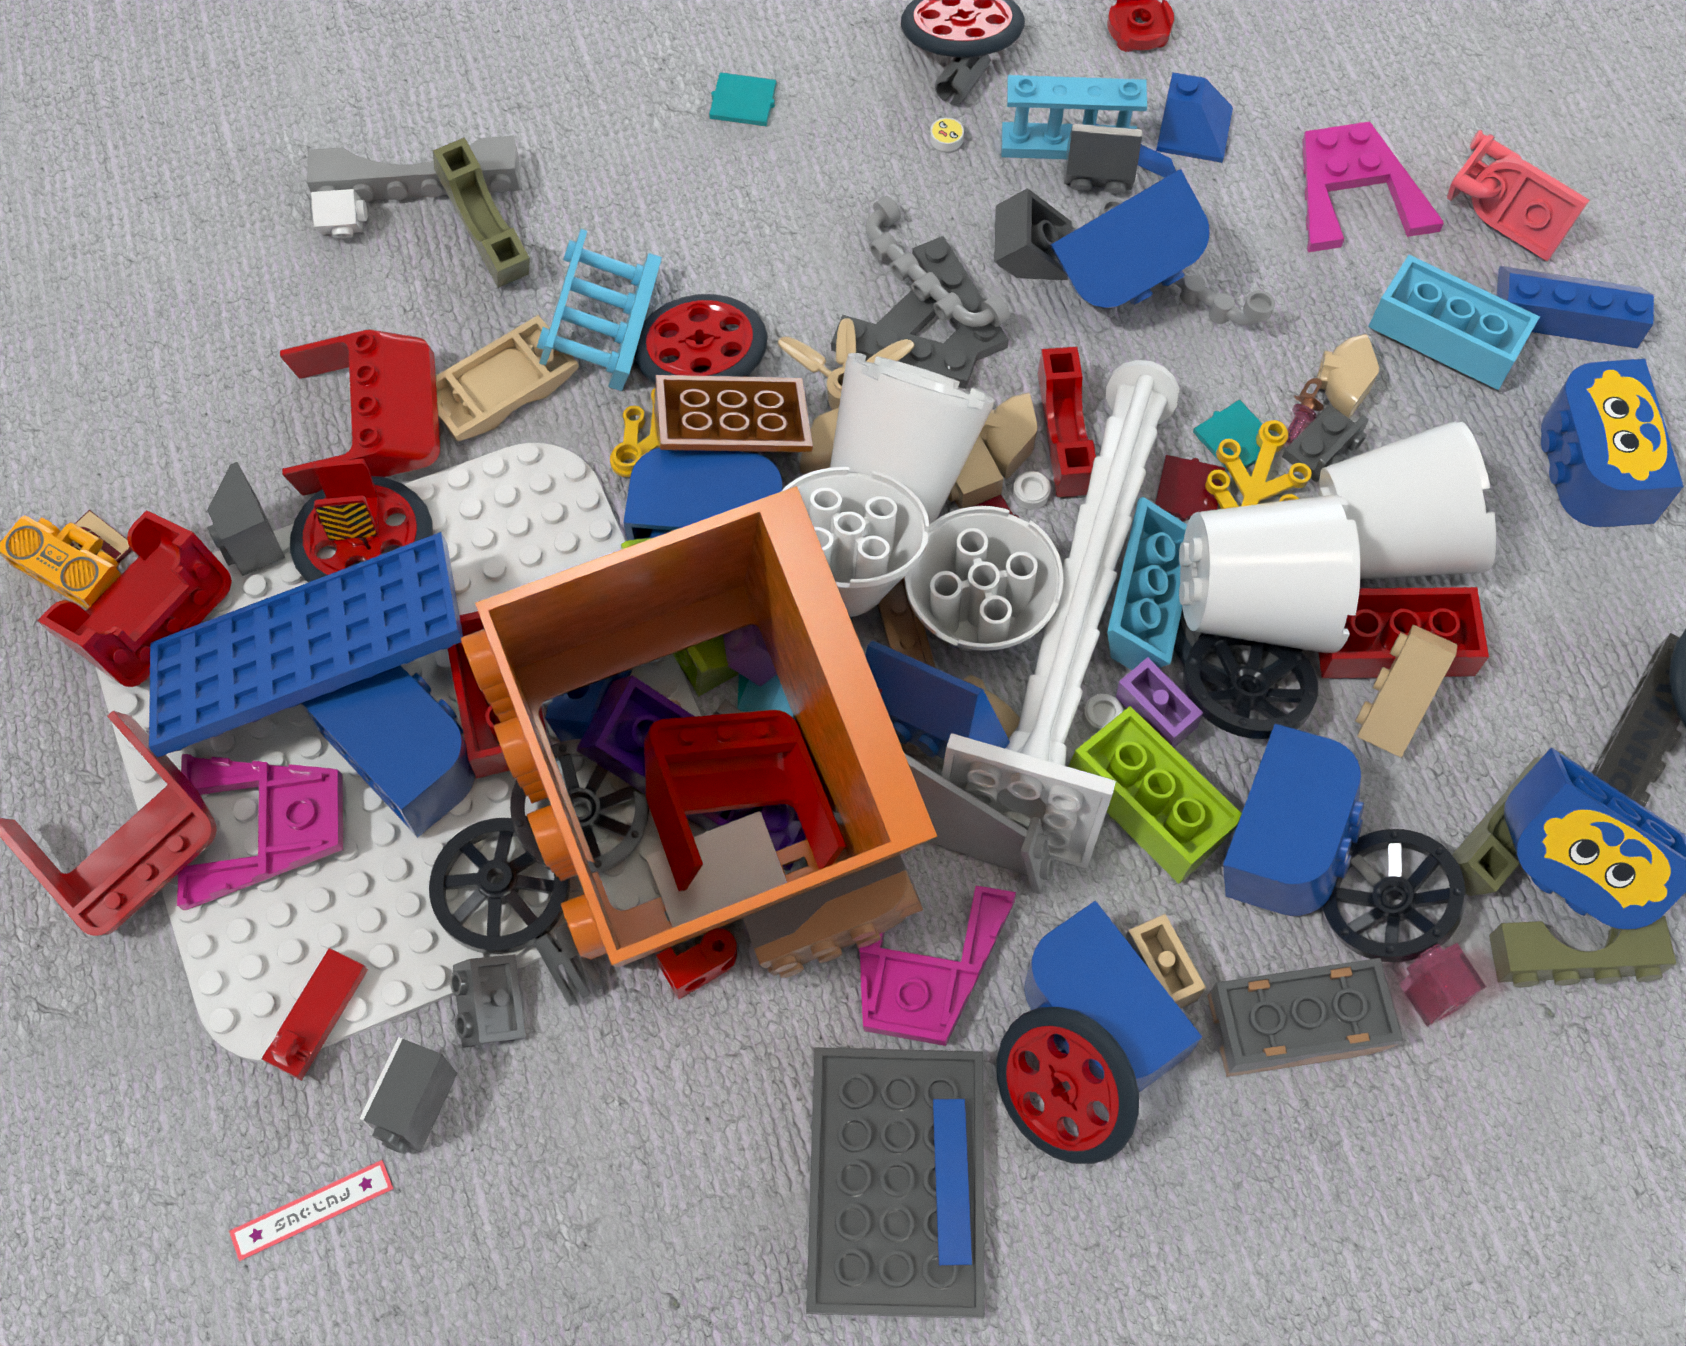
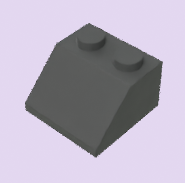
[1064,124,1143,194]
[994,188,1072,280]
[207,462,285,576]

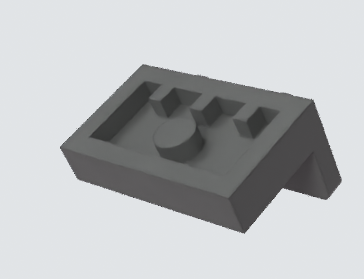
[1282,404,1369,483]
[450,954,526,1048]

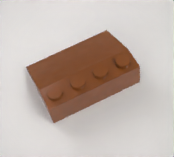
[654,375,813,452]

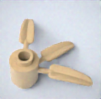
[778,318,914,410]

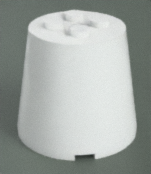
[830,353,994,525]
[1319,422,1496,579]
[1179,495,1360,653]

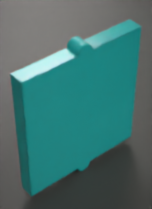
[709,72,777,127]
[1193,399,1273,472]

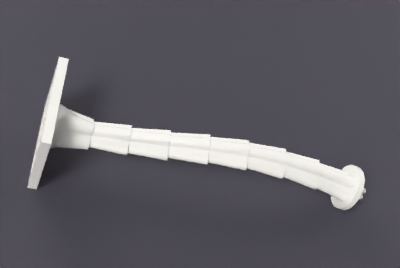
[942,360,1179,869]

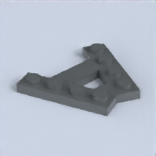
[831,236,1009,389]

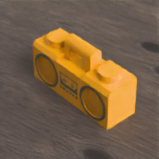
[0,515,121,609]

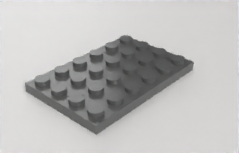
[806,1047,985,1319]

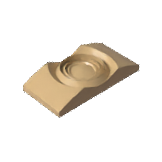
[436,315,579,441]

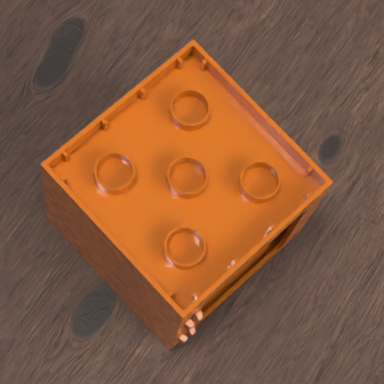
[461,486,937,967]

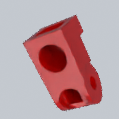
[656,929,737,1000]

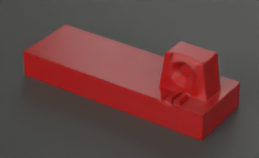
[261,948,368,1081]

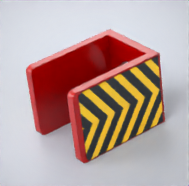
[314,459,379,541]

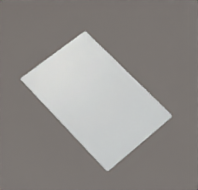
[646,811,787,928]

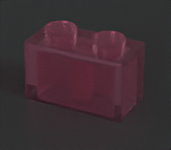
[1399,943,1486,1027]

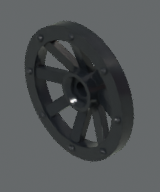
[1183,634,1318,739]
[510,739,649,876]
[429,818,570,954]
[1322,829,1467,962]

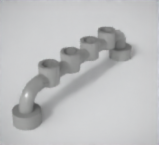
[865,195,1011,327]
[1098,199,1275,326]

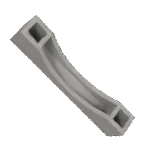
[307,136,520,202]

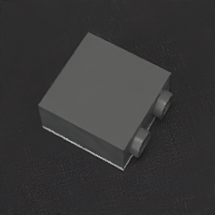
[360,1037,458,1154]

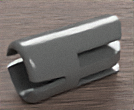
[935,55,991,105]
[534,922,605,1006]

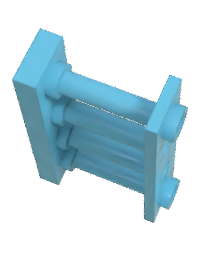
[1001,75,1147,159]
[536,229,662,391]

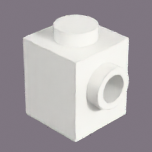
[311,189,368,239]

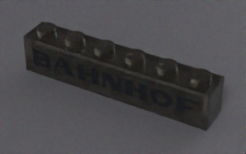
[1591,633,1682,807]

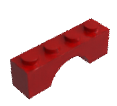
[1037,346,1096,497]

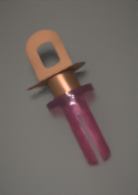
[1287,378,1323,443]

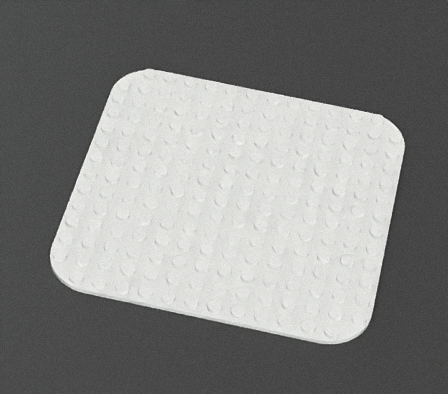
[95,443,708,1062]

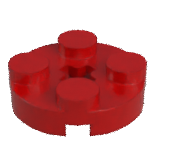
[1107,0,1174,52]

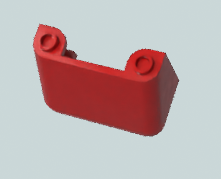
[37,510,232,687]

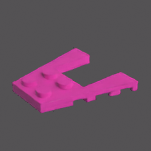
[1302,121,1444,253]
[177,754,343,910]
[859,885,1016,1046]

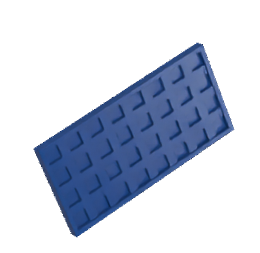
[149,532,463,758]

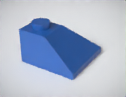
[1156,72,1233,163]

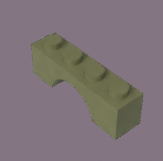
[433,137,530,288]
[1452,751,1568,896]
[1489,916,1676,988]

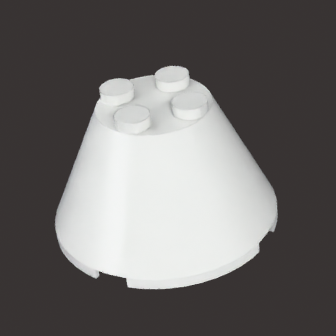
[782,467,930,617]
[905,506,1063,651]

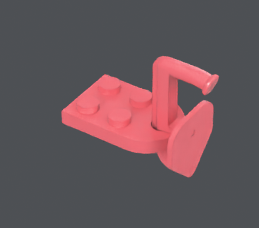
[1447,130,1590,261]

